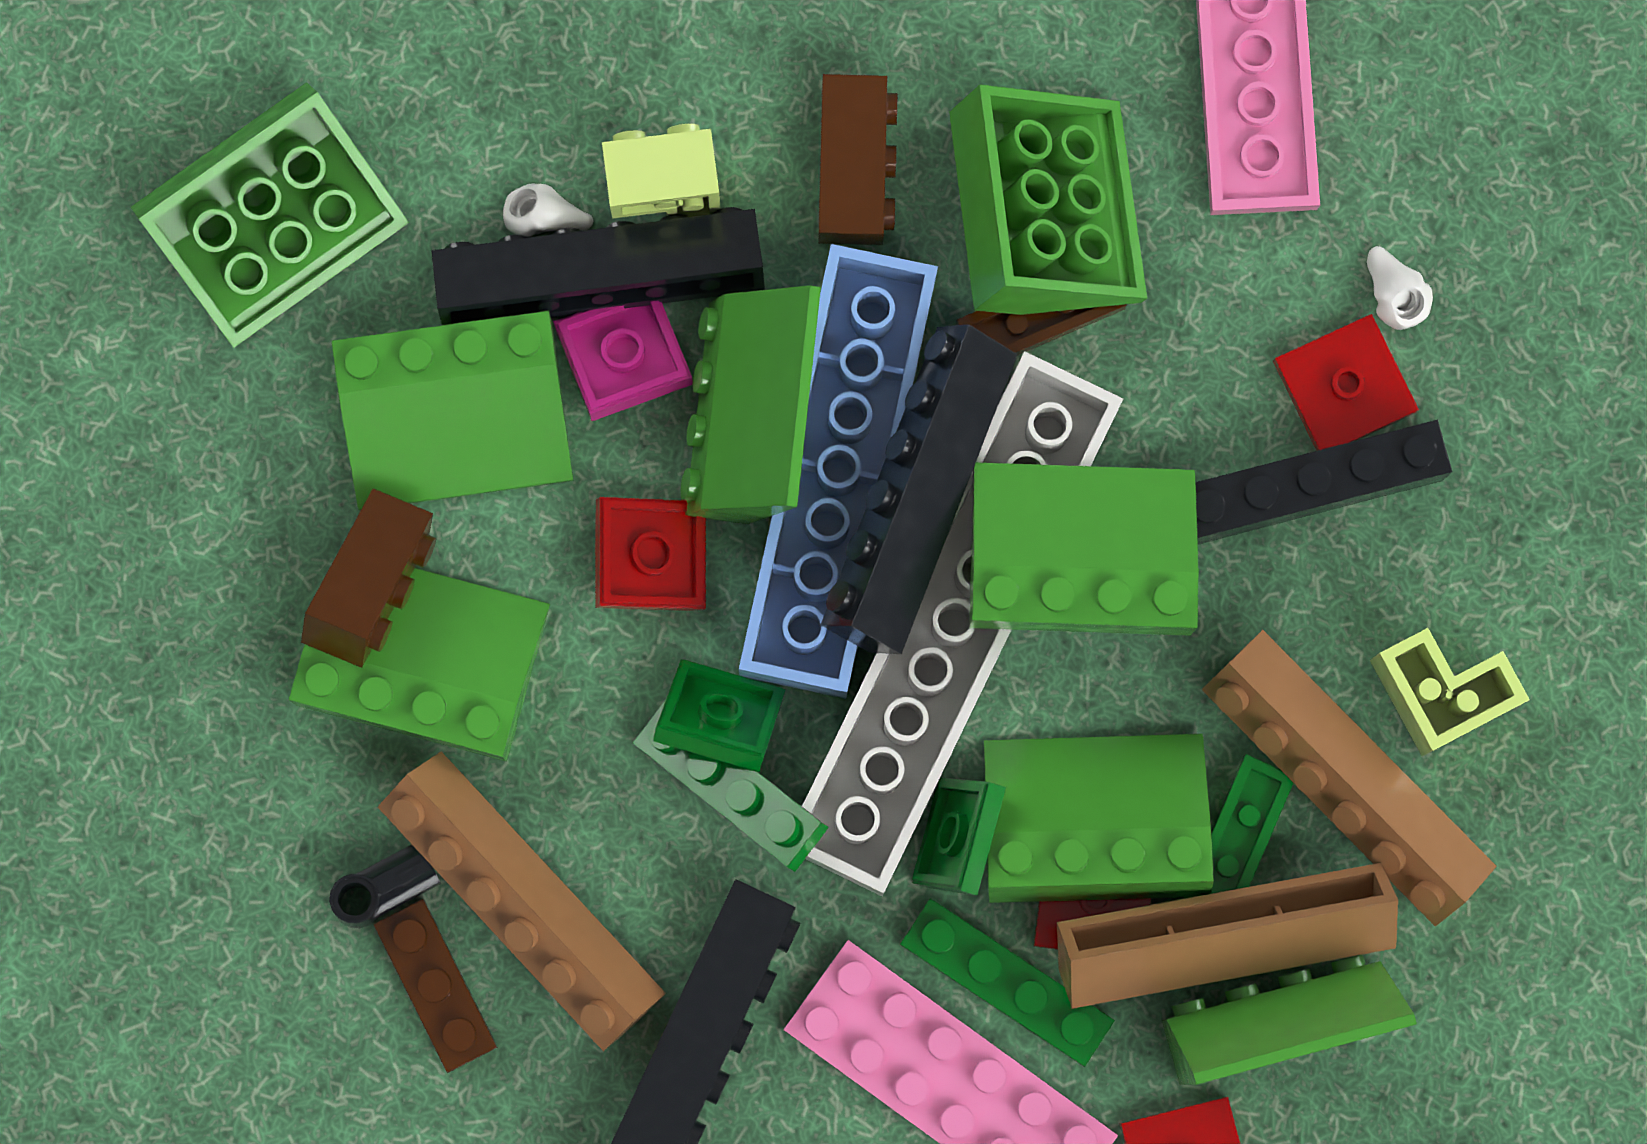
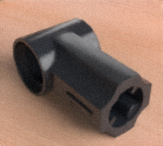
[329,845,441,929]

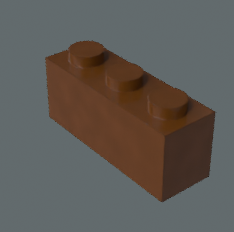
[818,74,898,245]
[301,489,436,668]

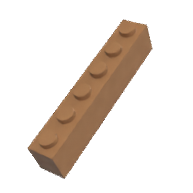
[1202,630,1497,927]
[378,751,666,1051]
[1057,863,1398,1009]

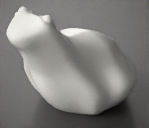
[503,183,593,237]
[1367,246,1433,330]

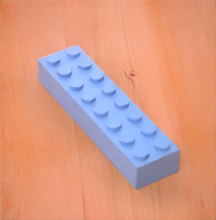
[739,244,938,699]

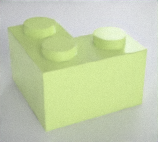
[602,124,720,219]
[1370,628,1530,756]

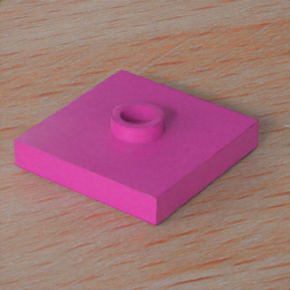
[553,301,693,421]

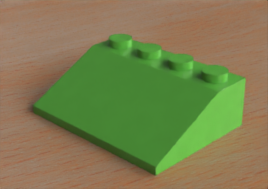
[131,82,409,348]
[949,85,1147,315]
[680,285,821,524]
[332,311,574,510]
[969,462,1199,636]
[289,568,550,762]
[984,734,1214,903]
[1162,954,1417,1085]

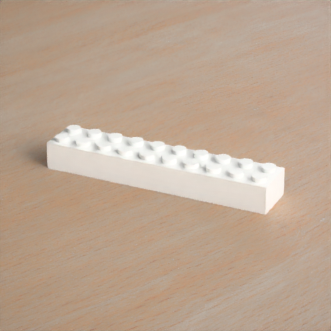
[802,351,1123,896]

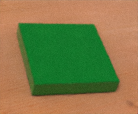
[653,659,786,772]
[912,778,1006,895]

